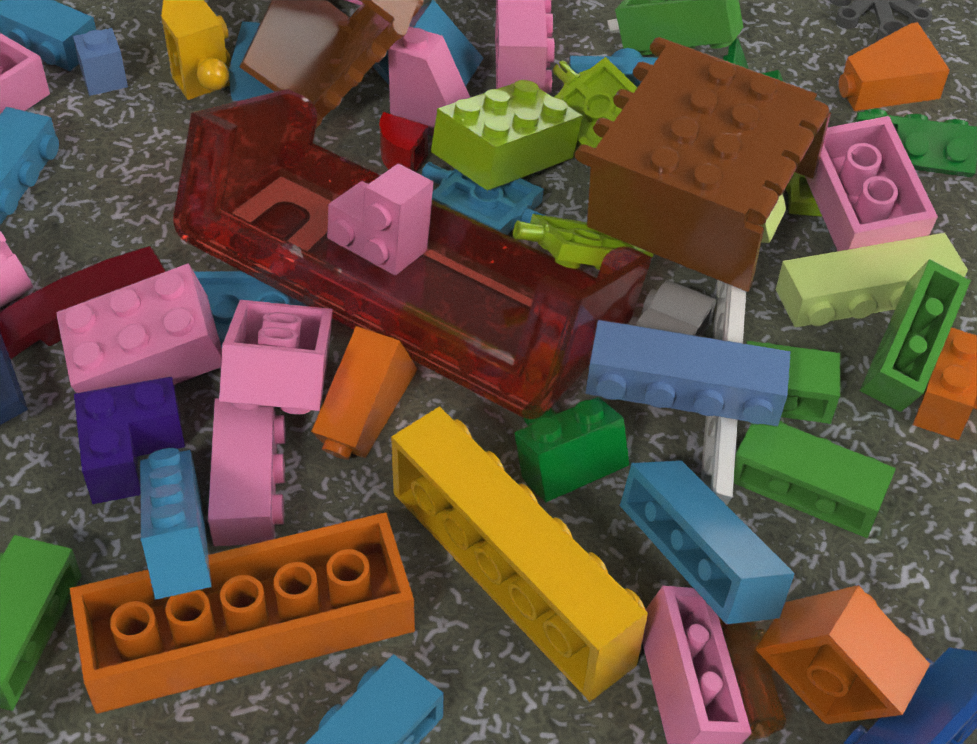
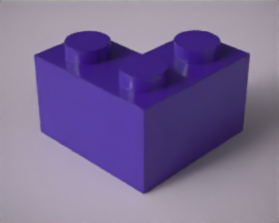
[74,376,185,504]

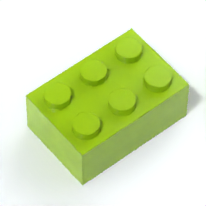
[431,80,583,191]

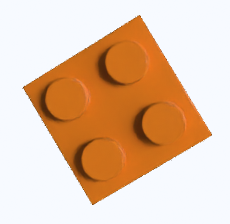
[755,585,930,724]

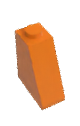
[839,22,950,111]
[311,326,417,460]

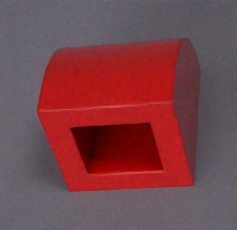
[379,112,428,172]

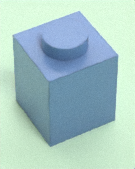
[73,28,128,96]

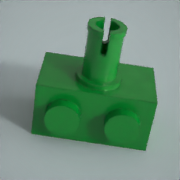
[514,397,629,503]

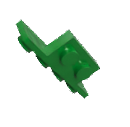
[852,109,977,177]

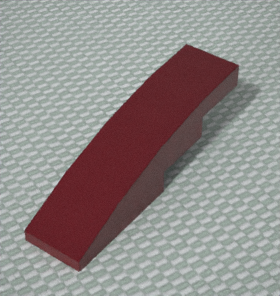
[0,246,166,360]

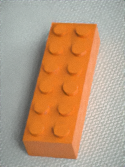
[69,512,415,714]

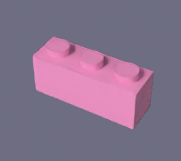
[208,398,286,546]
[642,585,752,744]

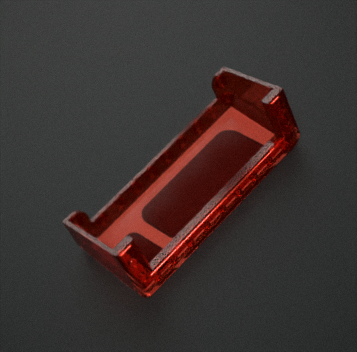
[173,89,652,419]

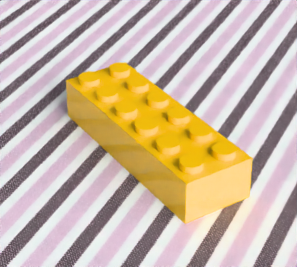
[391,406,648,702]

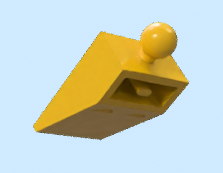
[161,0,231,100]

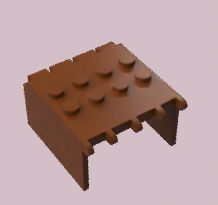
[239,0,424,130]
[575,37,831,292]

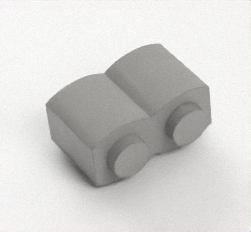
[628,280,716,337]

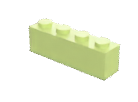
[776,233,968,328]

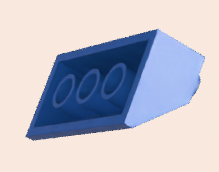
[844,647,977,744]

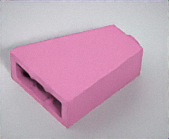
[388,26,470,136]

